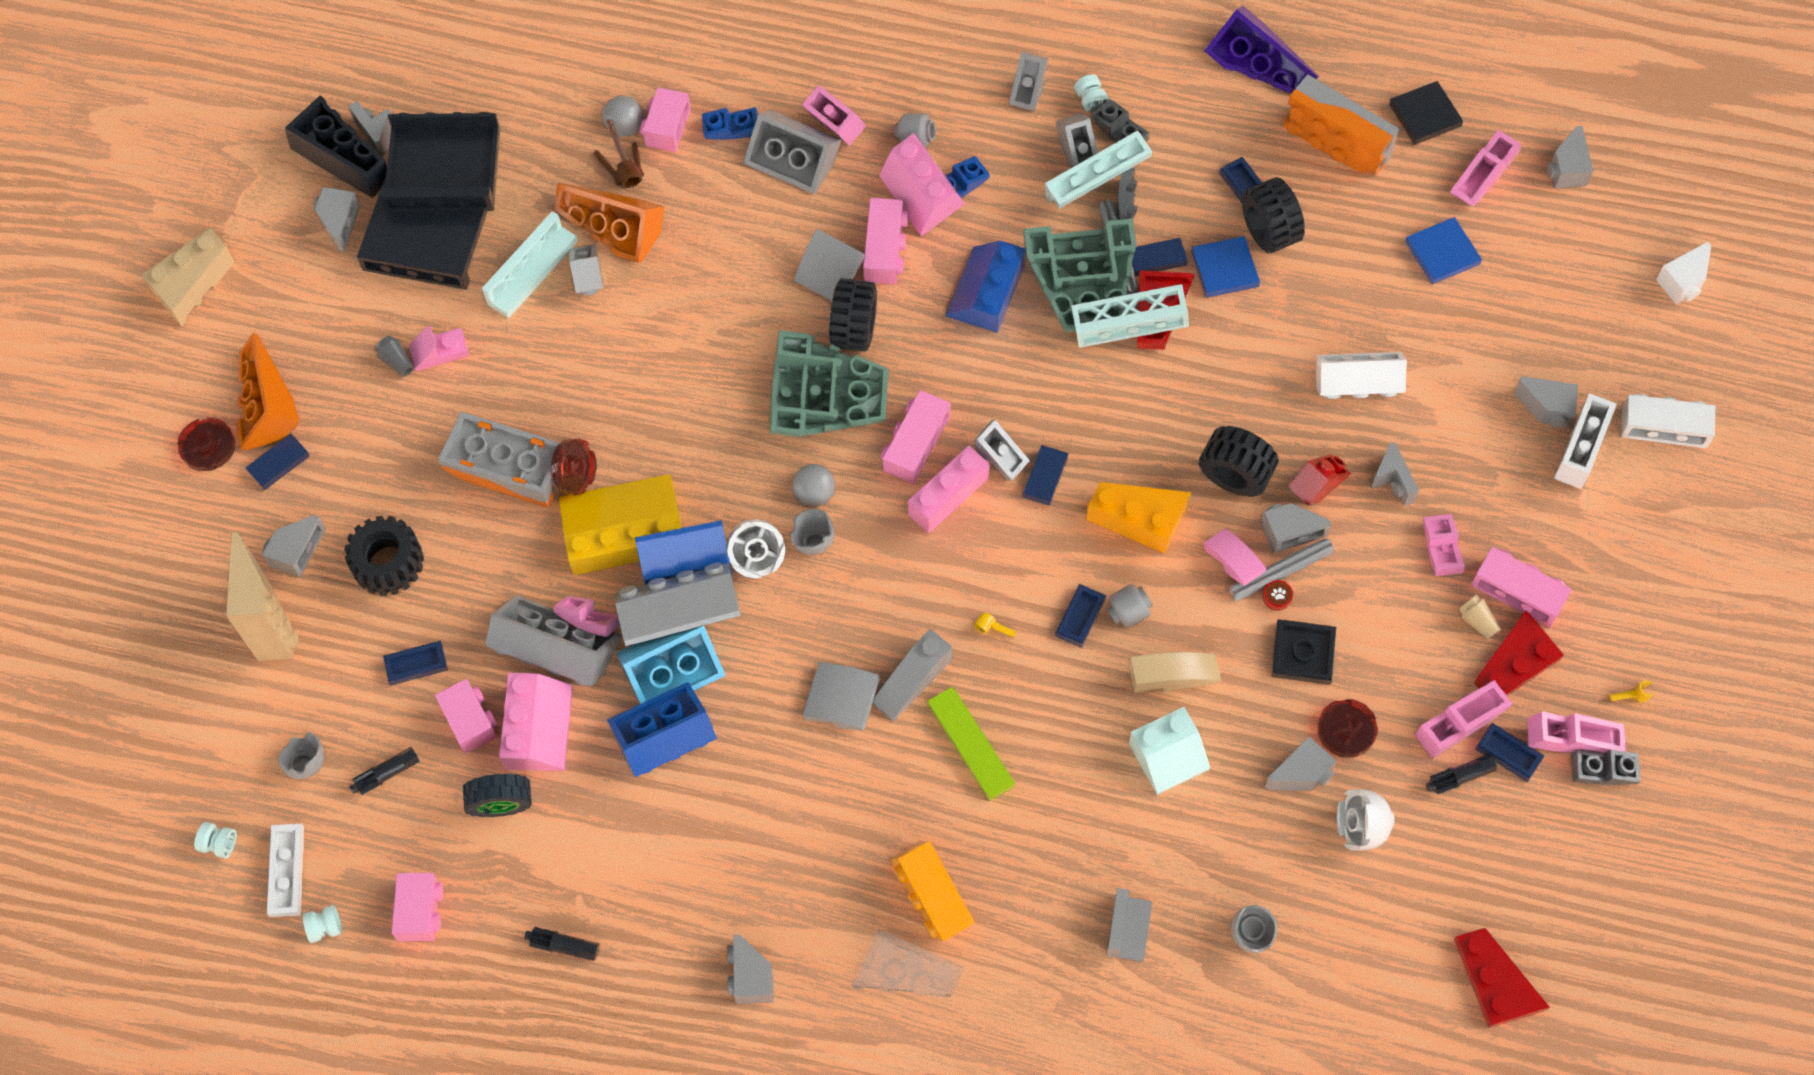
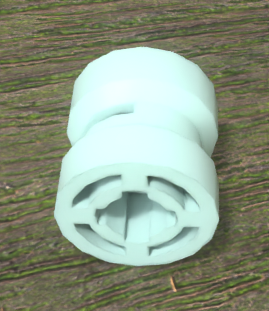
[1074,74,1109,112]
[194,822,237,859]
[303,905,342,943]

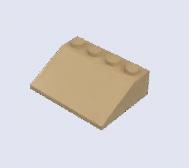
[226,532,298,661]

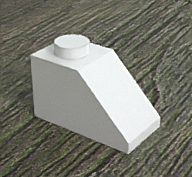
[1656,242,1711,304]

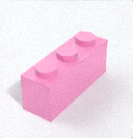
[863,198,908,284]
[880,390,951,484]
[908,445,989,533]
[1471,546,1572,628]

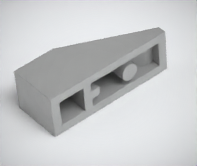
[872,629,952,722]

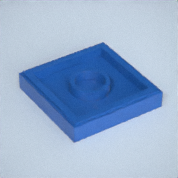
[1405,217,1482,285]
[1191,236,1260,298]

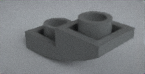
[1091,99,1149,143]
[1117,168,1138,220]
[1571,750,1640,785]

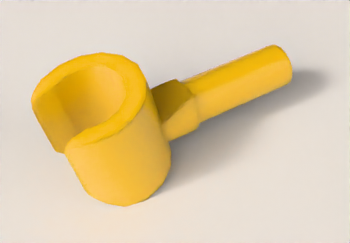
[974,613,1017,638]
[1609,680,1655,703]

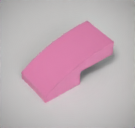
[1423,514,1465,576]
[1204,528,1266,586]
[553,596,620,637]

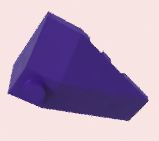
[1204,6,1319,94]

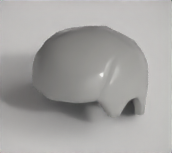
[601,95,644,137]
[792,464,835,508]
[790,509,834,555]
[278,732,325,779]
[1230,905,1278,953]

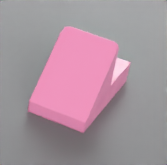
[409,326,469,371]

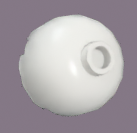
[727,519,785,579]
[1336,789,1394,851]

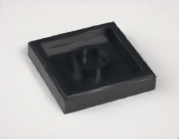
[1389,81,1463,145]
[1271,619,1336,685]

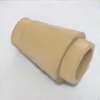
[1458,595,1501,639]

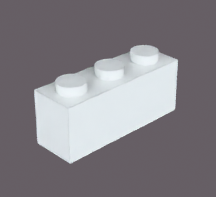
[1316,352,1407,399]
[1554,393,1617,489]
[1621,394,1716,448]

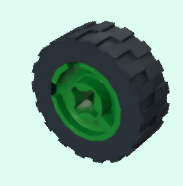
[463,774,532,818]

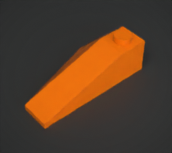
[554,183,664,263]
[237,333,299,451]

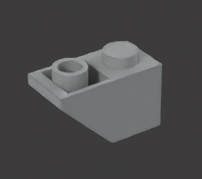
[728,935,774,1004]

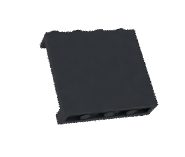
[379,112,501,212]
[357,177,495,290]

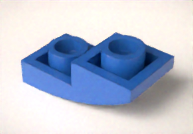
[702,107,759,140]
[945,156,990,198]

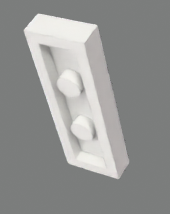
[267,823,304,917]

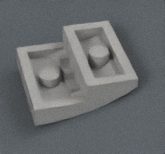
[794,229,865,301]
[802,662,880,731]

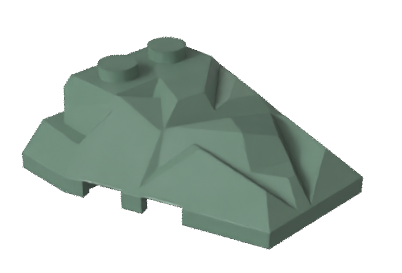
[1023,218,1136,333]
[769,330,889,437]

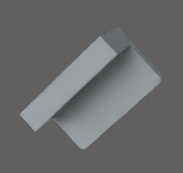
[1107,888,1152,962]

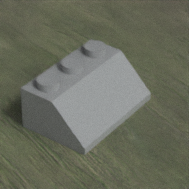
[743,110,841,194]

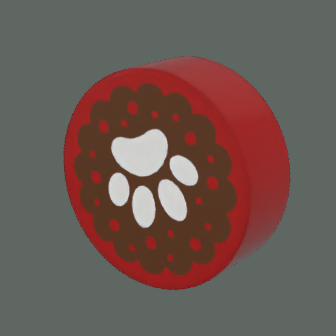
[1263,580,1293,611]

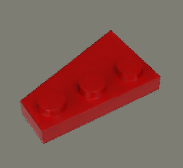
[1137,271,1195,350]
[1474,610,1564,696]
[1454,928,1550,1028]

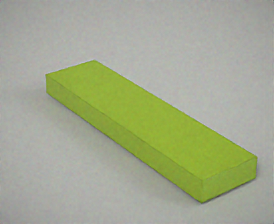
[927,687,1015,801]

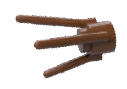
[594,119,644,188]

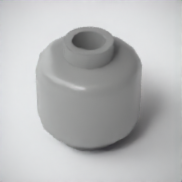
[894,113,936,148]
[1107,584,1153,628]

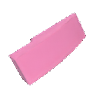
[1450,130,1521,207]
[1415,680,1512,759]
[1527,711,1626,753]

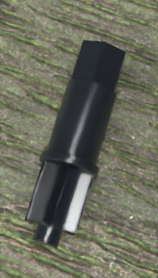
[349,747,420,796]
[1426,754,1497,794]
[524,927,600,961]

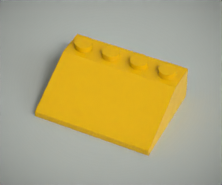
[559,474,682,576]

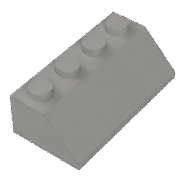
[615,563,741,646]
[485,595,622,686]

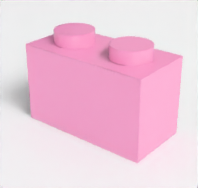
[802,85,866,146]
[640,88,691,152]
[435,679,498,754]
[391,873,443,942]

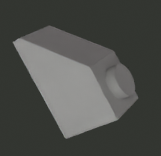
[1056,113,1098,168]
[1547,126,1593,189]
[314,187,360,252]
[569,244,603,295]
[1514,376,1578,428]
[1261,503,1331,553]
[262,515,326,578]
[1265,736,1336,791]

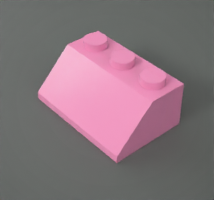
[879,133,965,236]
[499,673,573,771]

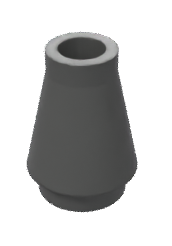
[375,336,415,377]

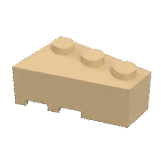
[142,228,234,327]

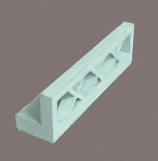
[1045,131,1152,209]
[482,211,578,319]
[1071,284,1189,348]

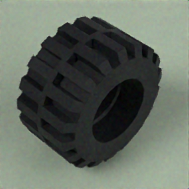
[1242,177,1305,254]
[829,278,877,352]
[1198,426,1279,497]
[344,516,424,596]

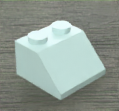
[1129,707,1210,795]

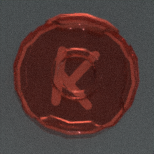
[177,417,236,471]
[550,438,597,495]
[1317,699,1378,758]

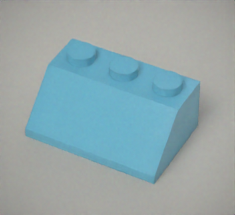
[616,626,726,704]

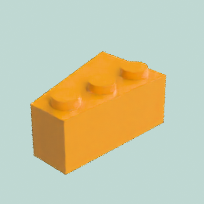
[1086,482,1191,554]
[889,841,975,941]

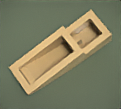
[1129,652,1221,693]

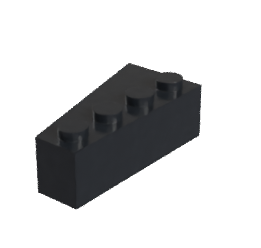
[285,95,387,198]

